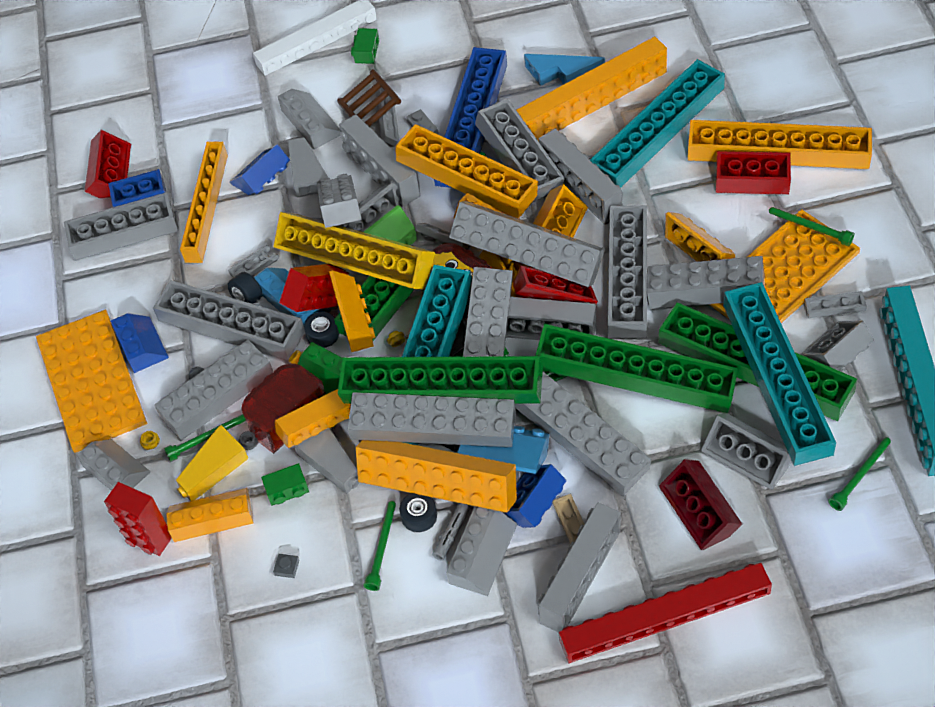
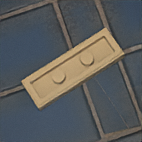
[552,494,585,544]

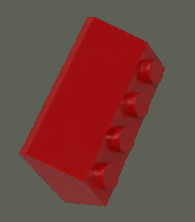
[85,130,131,198]
[513,265,598,304]

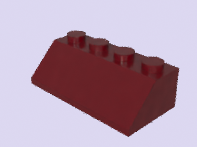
[659,459,742,550]

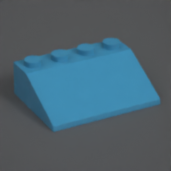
[457,426,550,474]

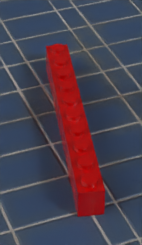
[559,563,772,664]

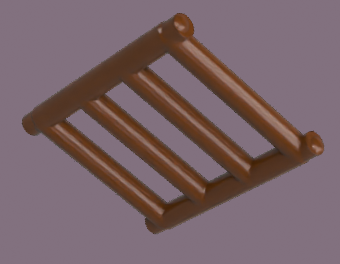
[337,69,401,127]

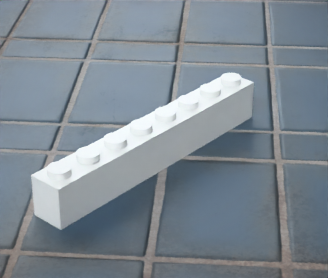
[253,0,377,76]

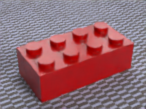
[716,151,791,194]
[279,264,349,312]
[104,482,172,556]

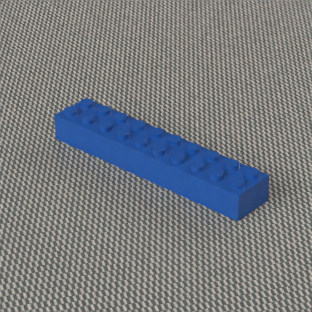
[434,47,507,188]

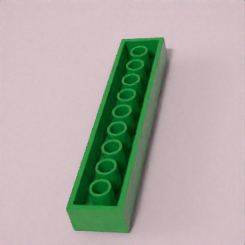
[659,302,858,421]
[535,324,738,413]
[338,356,543,404]

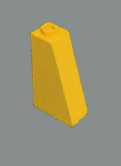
[176,425,248,501]

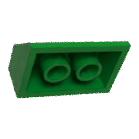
[293,342,342,397]

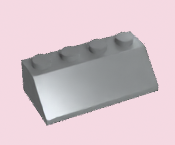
[278,89,340,149]
[339,183,398,232]
[701,412,792,490]
[446,506,517,596]

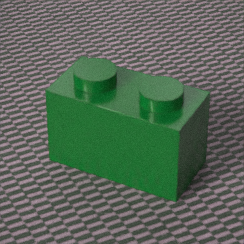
[351,28,380,64]
[261,463,309,506]

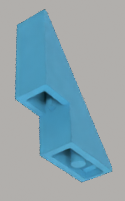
[524,54,605,86]

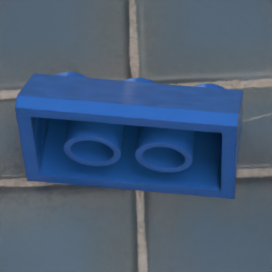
[230,144,290,195]
[109,169,166,207]
[111,313,169,373]
[503,464,567,528]

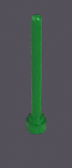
[769,207,855,247]
[164,412,252,462]
[828,437,891,511]
[363,501,396,591]

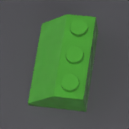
[364,205,417,245]

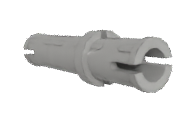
[432,503,470,561]

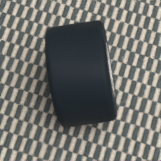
[228,272,262,304]
[304,312,340,348]
[399,493,437,532]

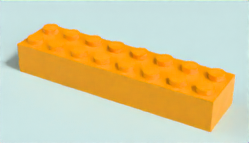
[395,124,538,219]
[356,440,517,513]

